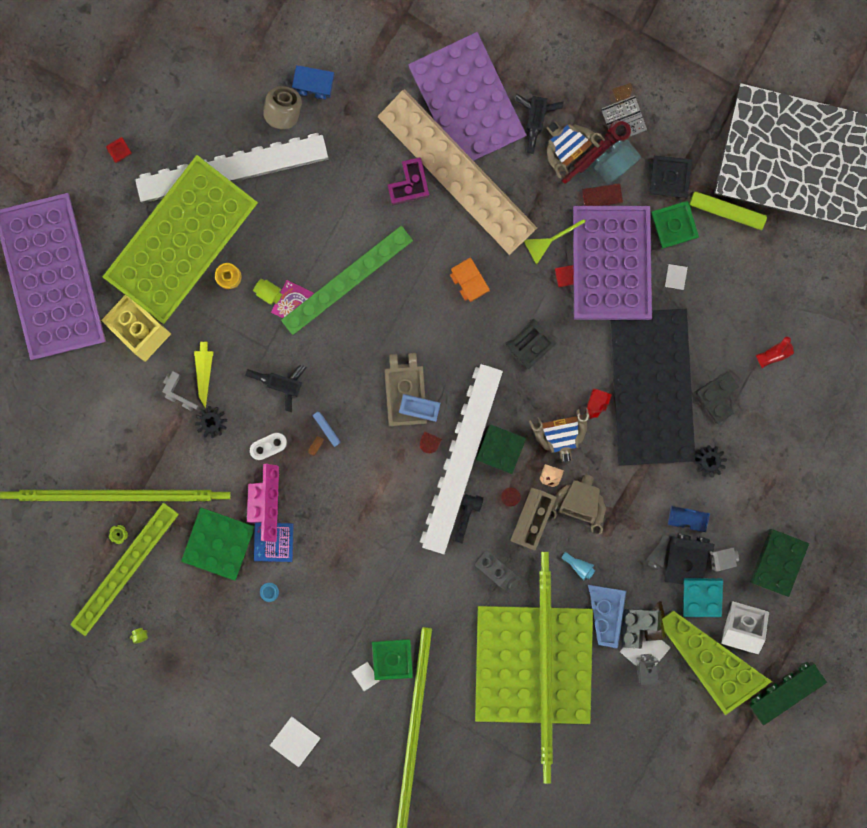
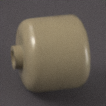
[263,86,302,129]

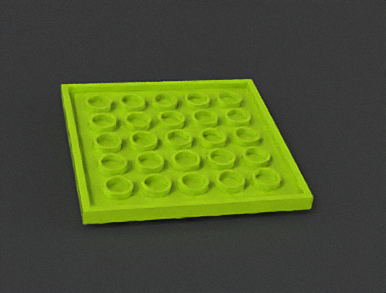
[475,606,593,724]

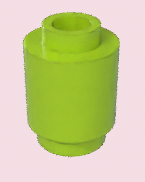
[253,278,283,305]

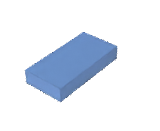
[399,394,441,422]
[312,412,341,447]

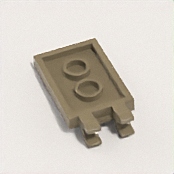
[385,353,427,426]

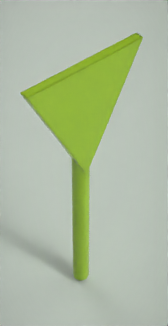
[524,219,585,264]

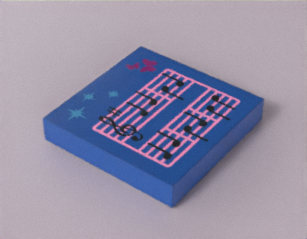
[254,522,294,562]

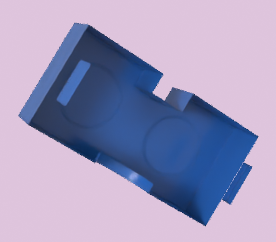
[668,506,710,532]

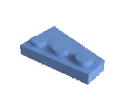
[588,585,627,648]

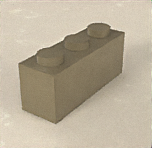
[510,488,557,550]

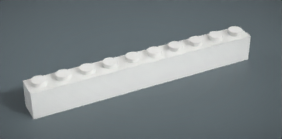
[135,133,329,203]
[420,364,503,554]

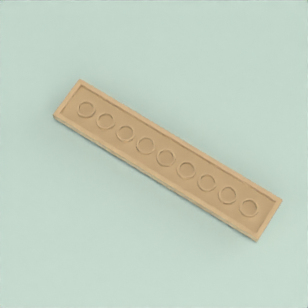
[378,89,537,255]

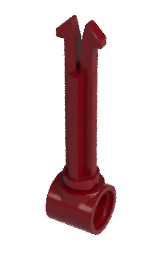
[561,120,631,184]

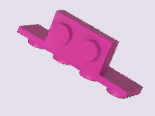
[247,464,279,542]

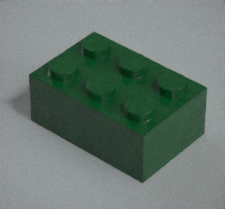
[750,529,810,597]

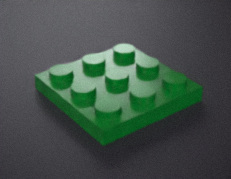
[181,507,255,581]

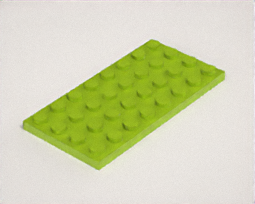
[103,155,258,324]

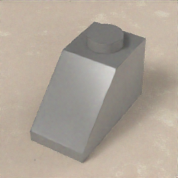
[709,547,739,571]

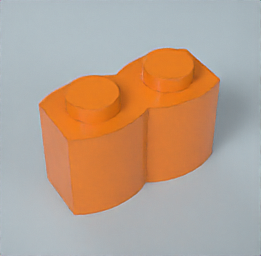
[450,257,490,303]

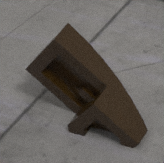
[644,601,666,641]

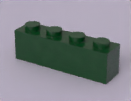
[748,661,827,726]

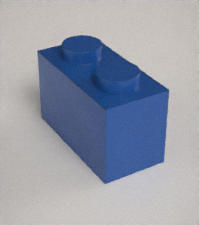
[292,65,335,100]

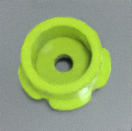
[109,525,128,544]
[130,628,148,644]

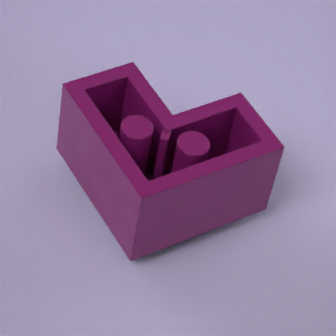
[388,157,429,206]

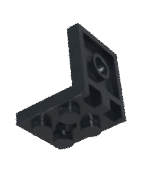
[664,533,715,585]

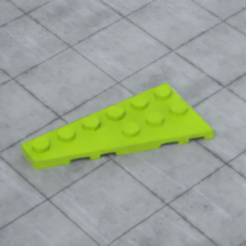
[662,610,772,715]

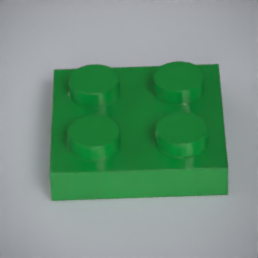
[651,201,699,249]
[372,639,413,680]

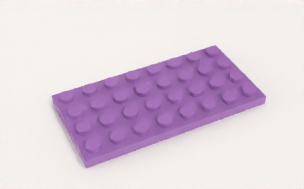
[0,193,106,360]

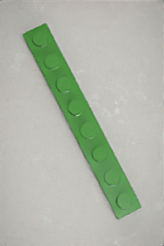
[281,226,413,335]

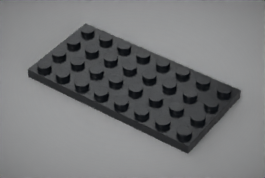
[610,308,696,466]

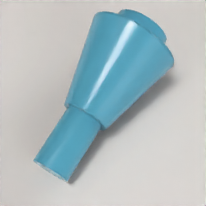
[562,552,595,581]

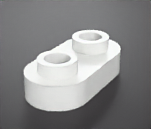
[250,433,287,460]

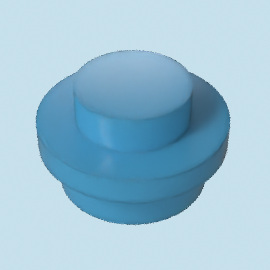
[260,583,279,602]

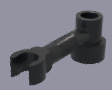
[455,494,484,543]

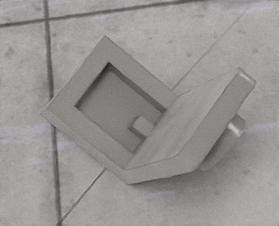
[162,371,200,411]

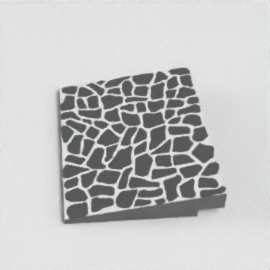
[714,84,867,231]

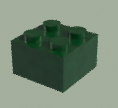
[476,424,526,474]

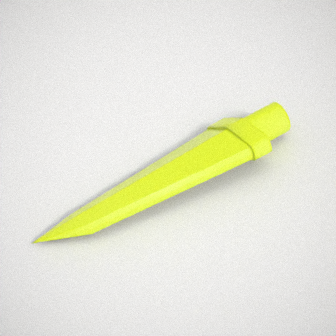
[194,342,213,408]

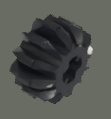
[195,406,228,438]
[694,445,727,478]

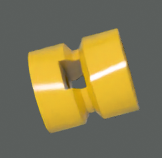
[215,263,242,290]

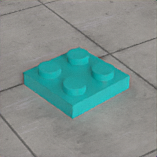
[683,578,723,617]

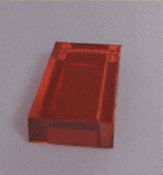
[582,184,623,206]

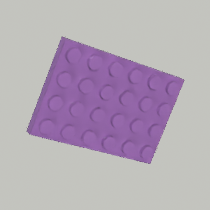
[408,32,527,161]
[573,206,652,320]

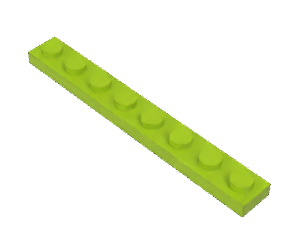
[70,503,179,636]

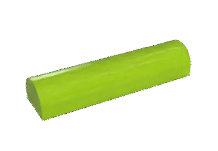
[689,191,767,230]

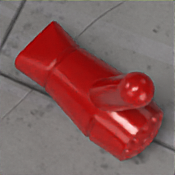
[756,336,794,368]

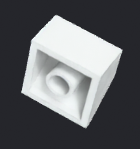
[722,601,769,654]

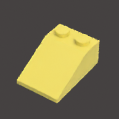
[101,295,171,362]

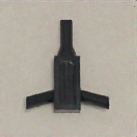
[515,93,564,154]
[245,365,307,412]

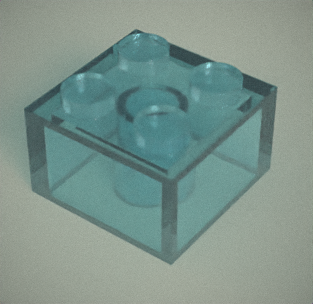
[595,140,642,185]

